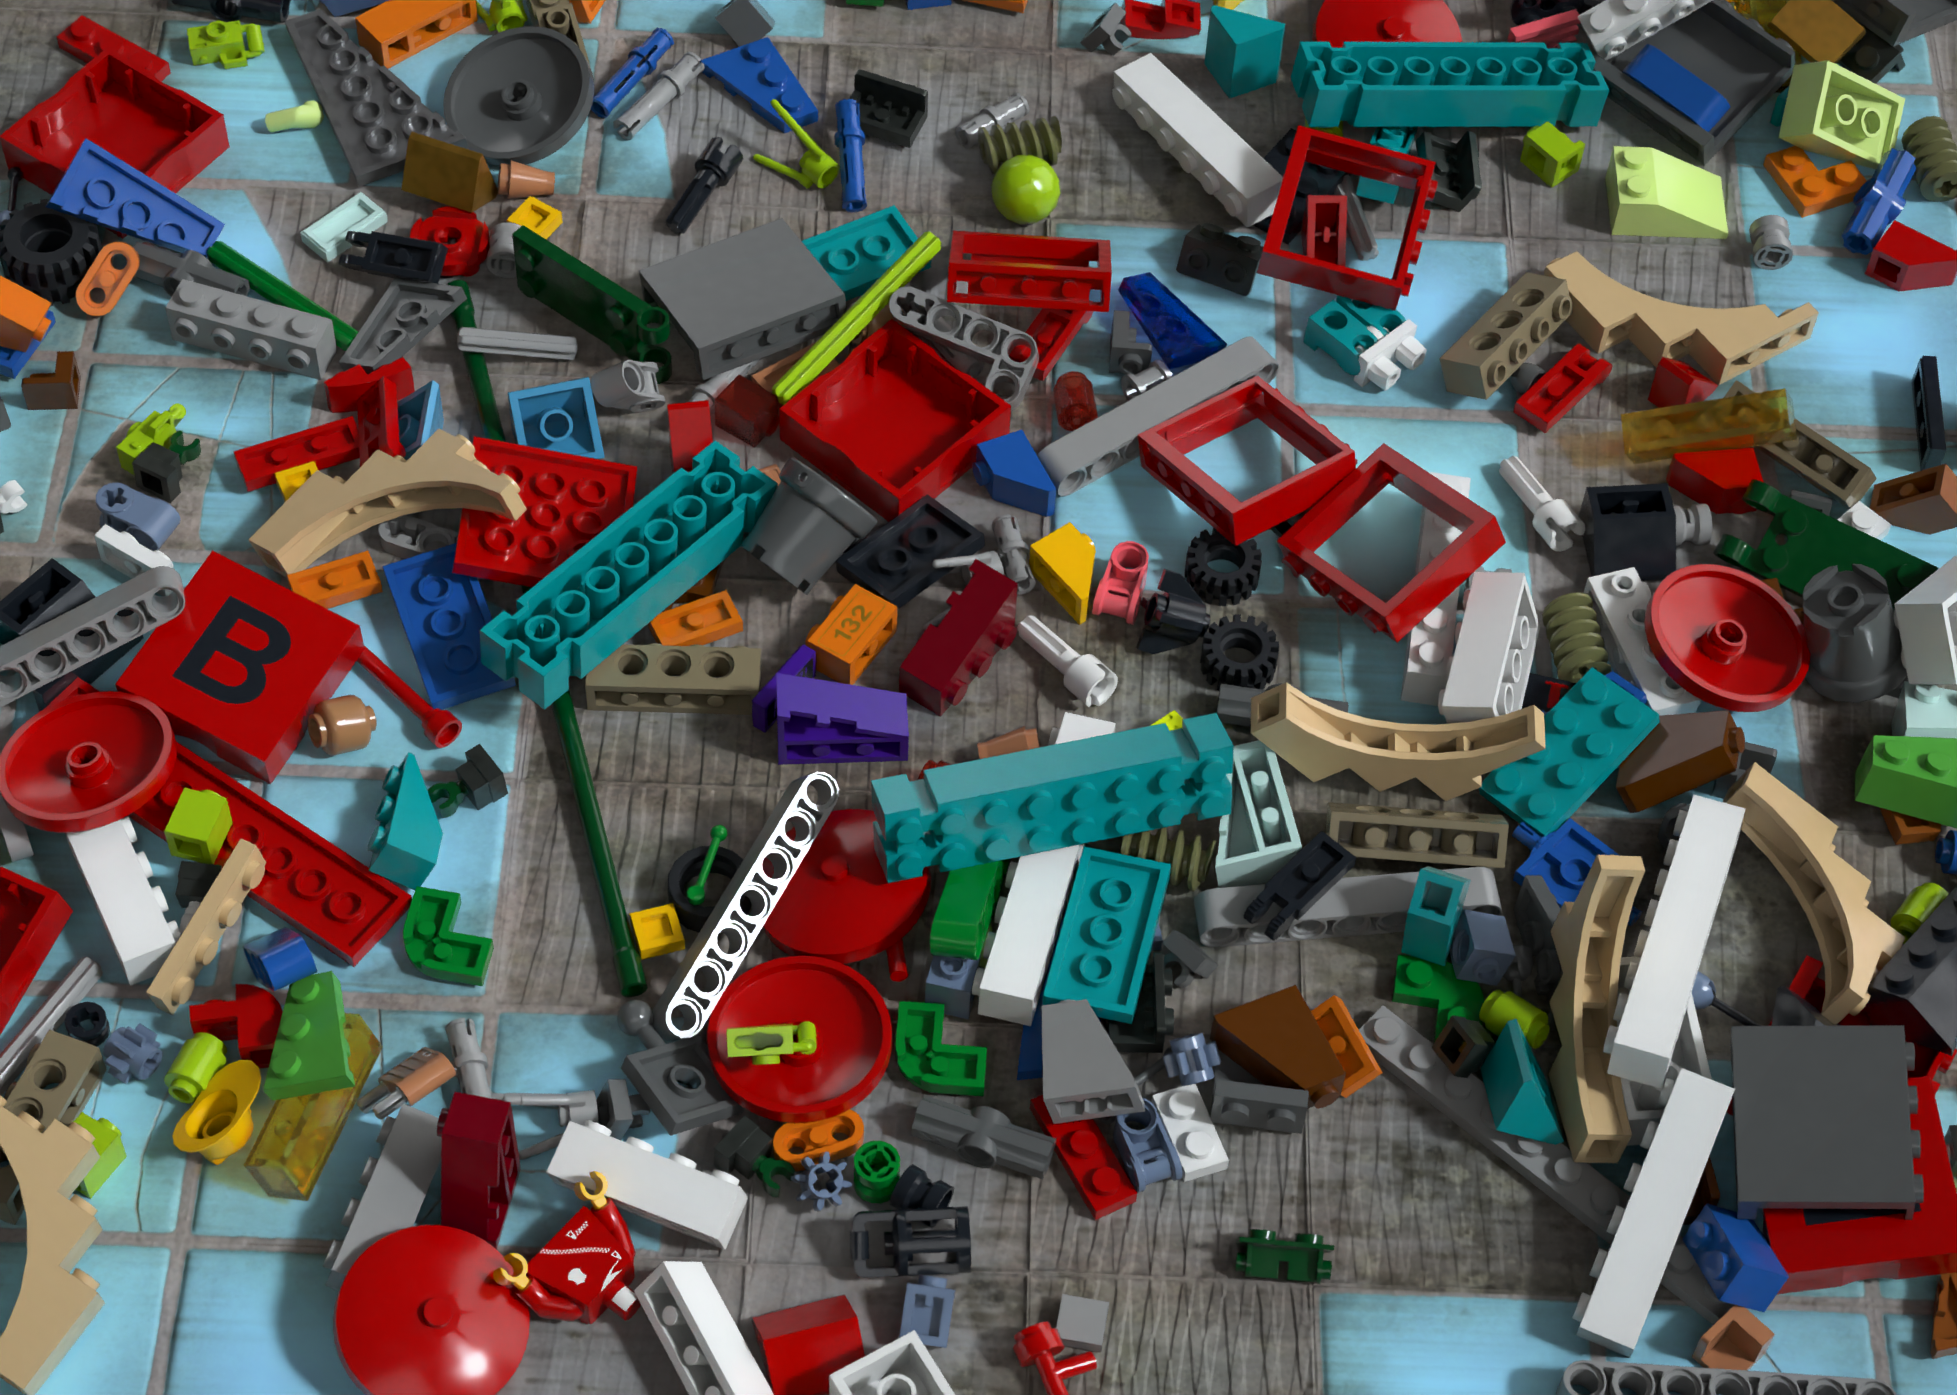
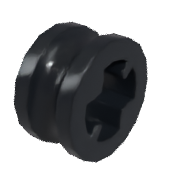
[64,1002,110,1047]

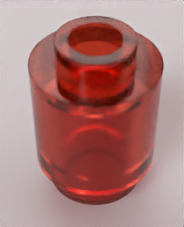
[1053,371,1098,431]

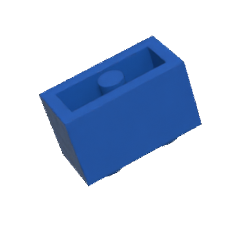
[1682,1203,1789,1312]

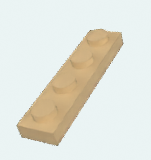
[146,838,266,1015]

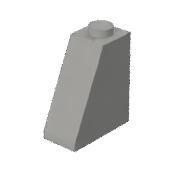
[1041,999,1145,1124]

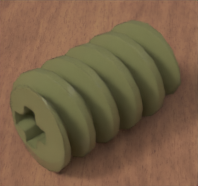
[978,116,1062,174]
[1901,116,1957,202]
[1542,592,1612,683]
[1119,827,1217,892]

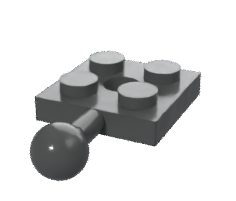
[617,1000,745,1136]

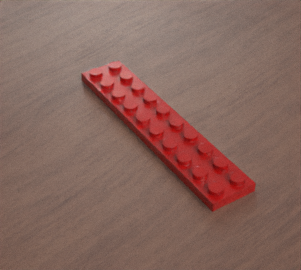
[44,677,412,967]

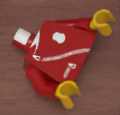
[493,1171,641,1324]

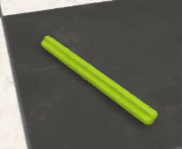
[772,231,941,405]

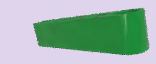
[930,858,1011,960]

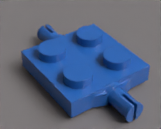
[1512,818,1642,927]

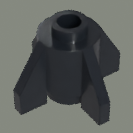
[1136,569,1210,654]

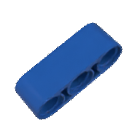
[1622,44,1730,132]
[243,927,317,992]

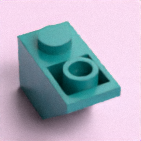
[1401,866,1471,966]

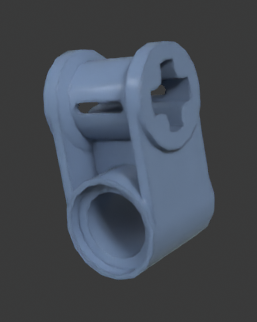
[96,482,181,551]
[1113,1098,1182,1193]

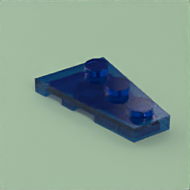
[1118,272,1227,370]

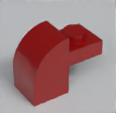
[189,984,283,1069]

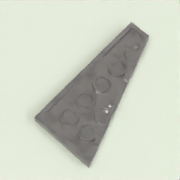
[285,9,468,187]

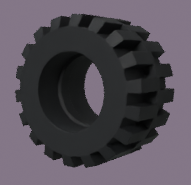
[0,199,102,306]

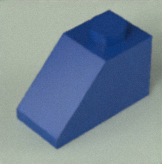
[972,430,1056,517]

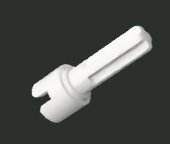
[1499,456,1585,552]
[1017,615,1118,707]

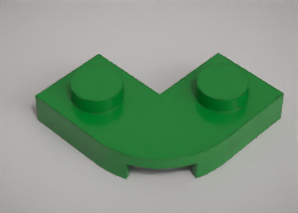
[403,886,494,986]
[1392,955,1484,1044]
[895,1001,987,1097]

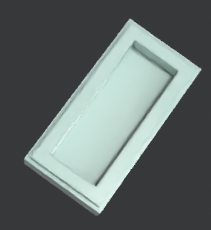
[300,192,388,263]

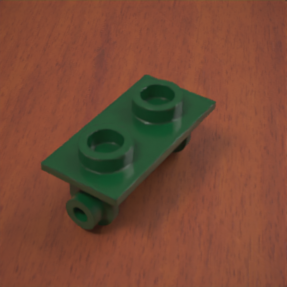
[1235,1229,1334,1284]

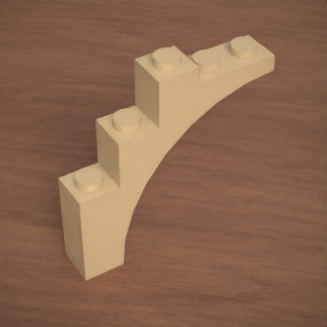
[248,429,527,578]
[1251,682,1546,801]
[1723,762,1905,1025]
[1548,855,1645,1163]
[0,1095,105,1395]

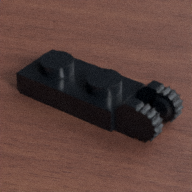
[338,231,448,284]
[1243,831,1356,941]

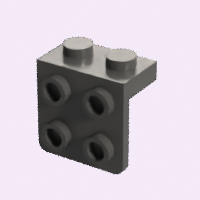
[1210,1049,1309,1134]

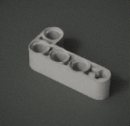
[889,286,1039,411]

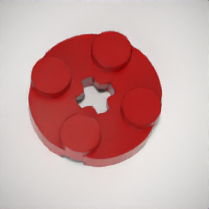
[410,206,490,277]

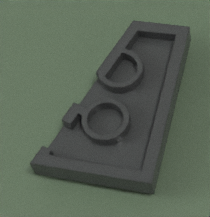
[339,278,467,374]
[1513,875,1563,1031]

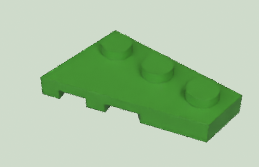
[263,971,355,1101]

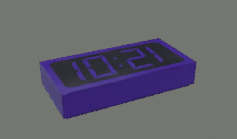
[752,644,816,733]

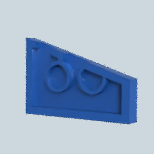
[700,37,818,133]

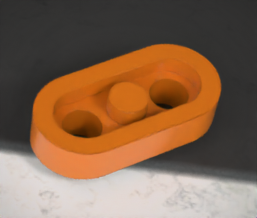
[76,241,140,316]
[773,1109,864,1171]

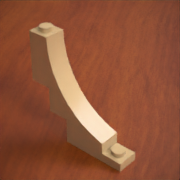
[1544,251,1819,385]

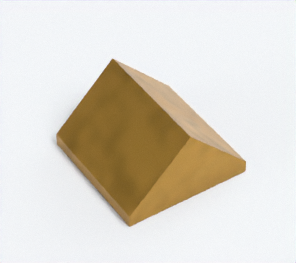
[1768,0,1866,64]
[401,132,498,213]

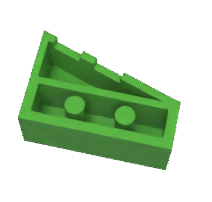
[1855,735,1957,828]

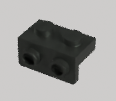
[1837,13,1906,84]
[849,69,928,148]
[1416,131,1482,212]
[1176,223,1263,296]
[1107,953,1174,1053]

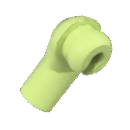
[265,100,324,132]

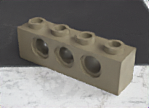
[1439,272,1573,400]
[1712,380,1877,509]
[585,643,762,715]
[1325,802,1509,868]
[0,1029,107,1225]

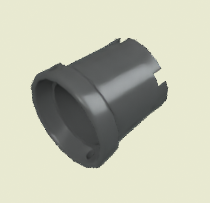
[740,457,877,595]
[1802,564,1907,703]

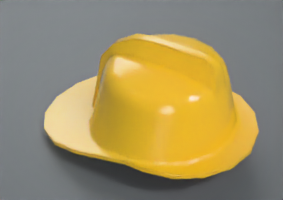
[172,1060,262,1165]

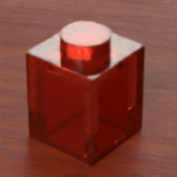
[714,375,779,448]

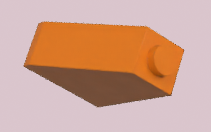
[0,275,52,352]

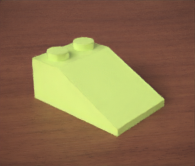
[1778,60,1905,169]
[1605,146,1728,239]

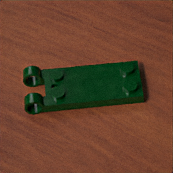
[512,225,672,384]
[1713,479,1938,610]

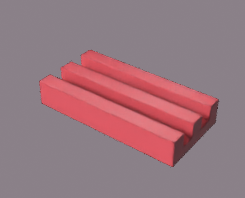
[1507,9,1580,48]

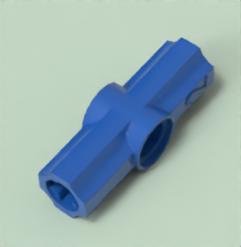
[1841,148,1917,255]

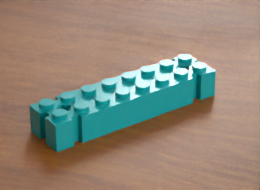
[1291,41,1609,128]
[479,440,778,710]
[871,713,1234,883]

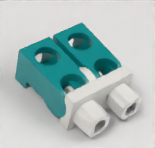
[1303,295,1427,391]

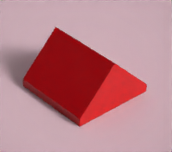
[752,1294,865,1395]

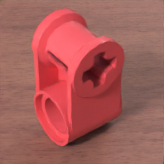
[1092,541,1149,625]

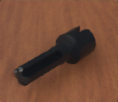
[666,137,743,234]

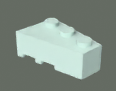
[1892,681,1957,738]
[1215,740,1302,888]

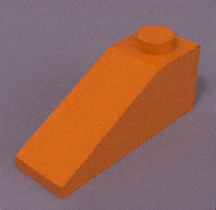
[355,0,478,69]

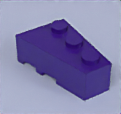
[776,673,909,765]

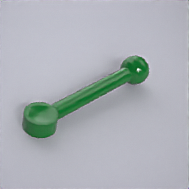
[687,825,728,905]

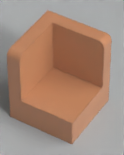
[1692,1305,1775,1371]

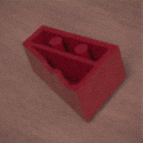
[899,559,1018,717]
[437,1092,521,1250]

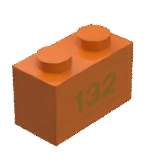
[805,584,897,685]

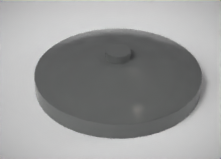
[443,26,594,166]

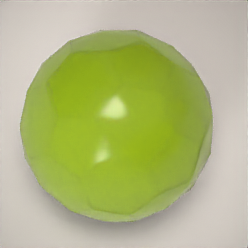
[991,155,1060,224]

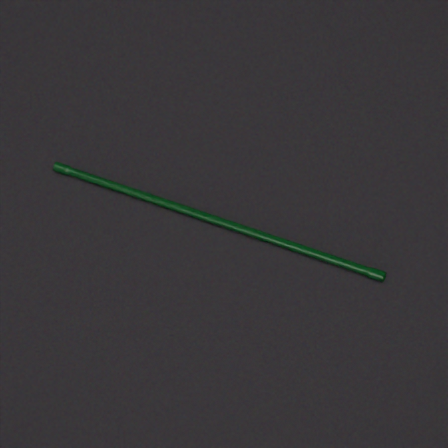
[447,280,648,997]

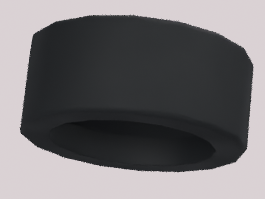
[668,846,752,933]

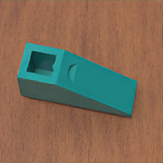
[1356,127,1418,204]
[367,752,443,890]

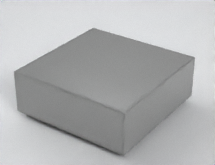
[1056,1294,1109,1353]

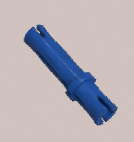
[591,28,674,118]
[834,99,867,212]

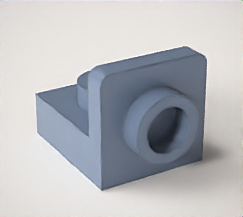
[899,1275,956,1348]

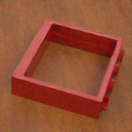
[1257,125,1438,310]
[947,231,1112,312]
[1138,375,1358,546]
[1277,443,1506,643]

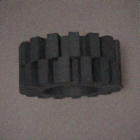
[1184,527,1262,606]
[1200,614,1279,691]

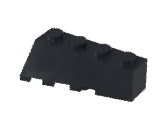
[1868,886,1957,1056]

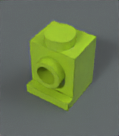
[1520,121,1585,188]

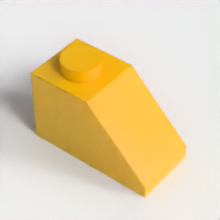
[1029,522,1096,625]

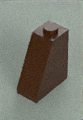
[1616,710,1745,813]
[1210,985,1346,1109]

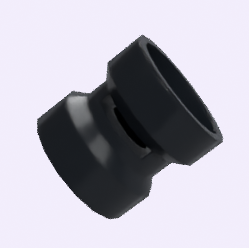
[890,1164,954,1228]

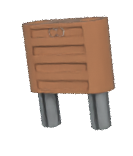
[356,1047,456,1120]

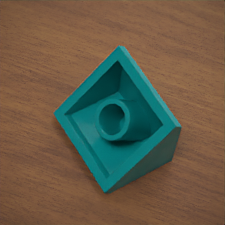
[1204,5,1286,99]
[1481,1019,1564,1145]

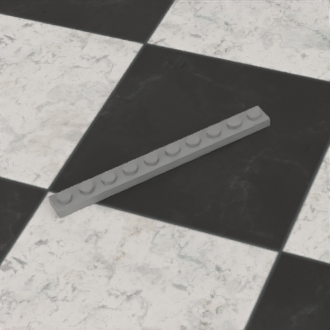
[1359,1005,1734,1325]

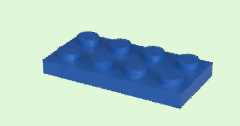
[382,543,516,710]

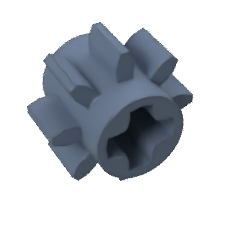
[103,1023,162,1084]
[1163,1032,1221,1086]
[791,1151,852,1211]

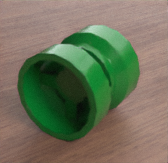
[854,1141,900,1204]

